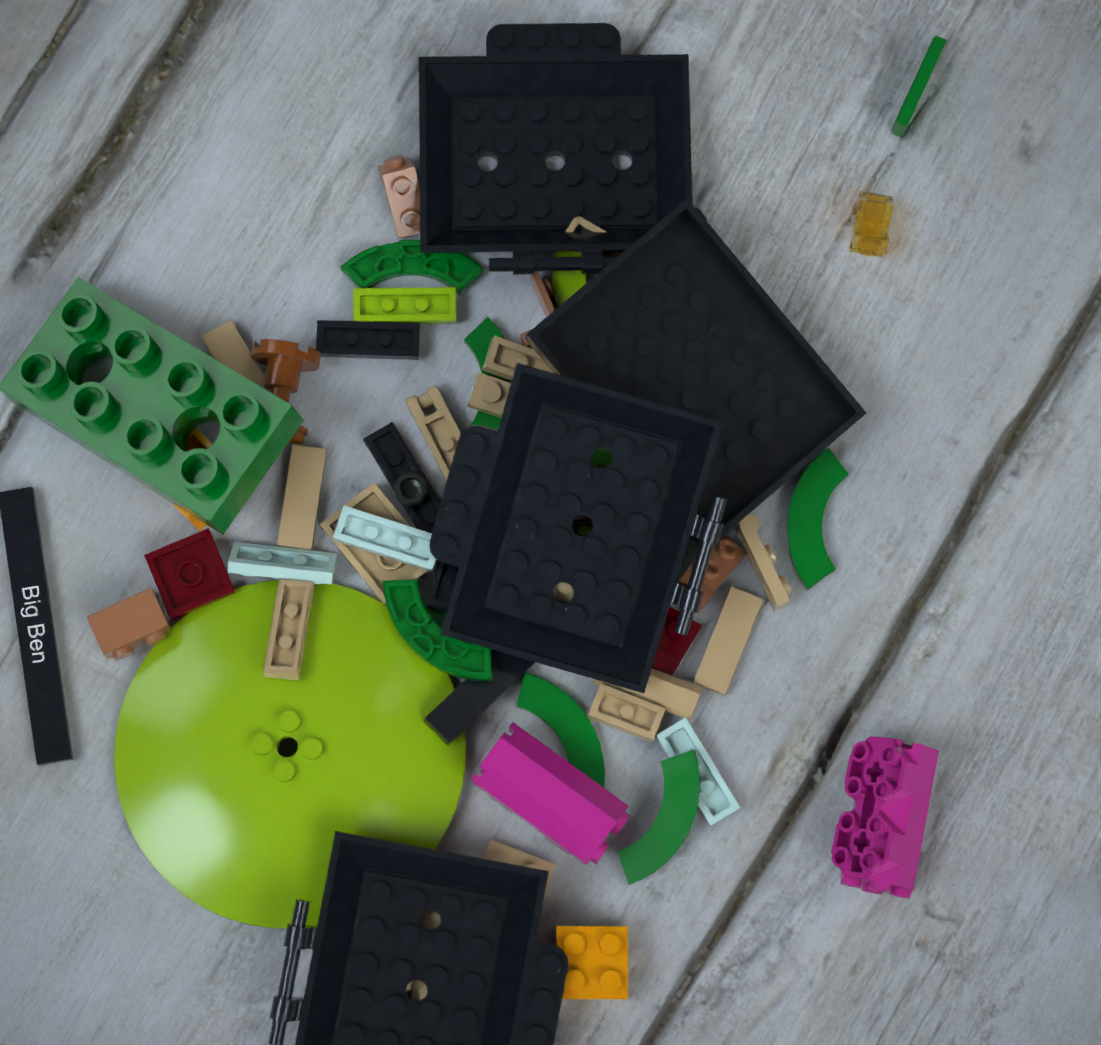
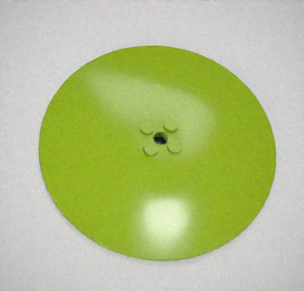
[114,580,466,929]

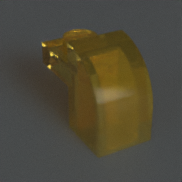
[849,191,894,257]

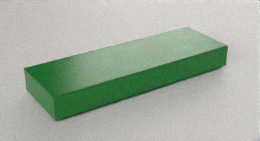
[891,35,947,138]

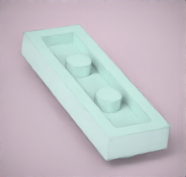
[333,505,437,572]
[228,542,337,584]
[655,717,741,827]

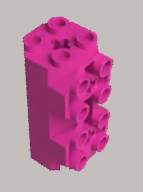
[471,722,630,865]
[831,736,939,899]

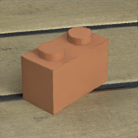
[87,588,171,661]

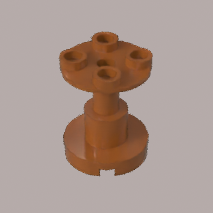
[251,339,321,444]

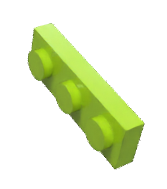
[353,287,456,324]

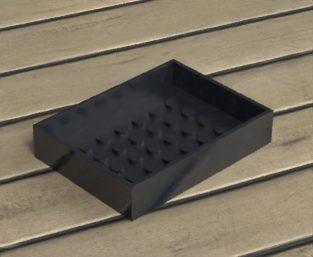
[524,198,867,545]

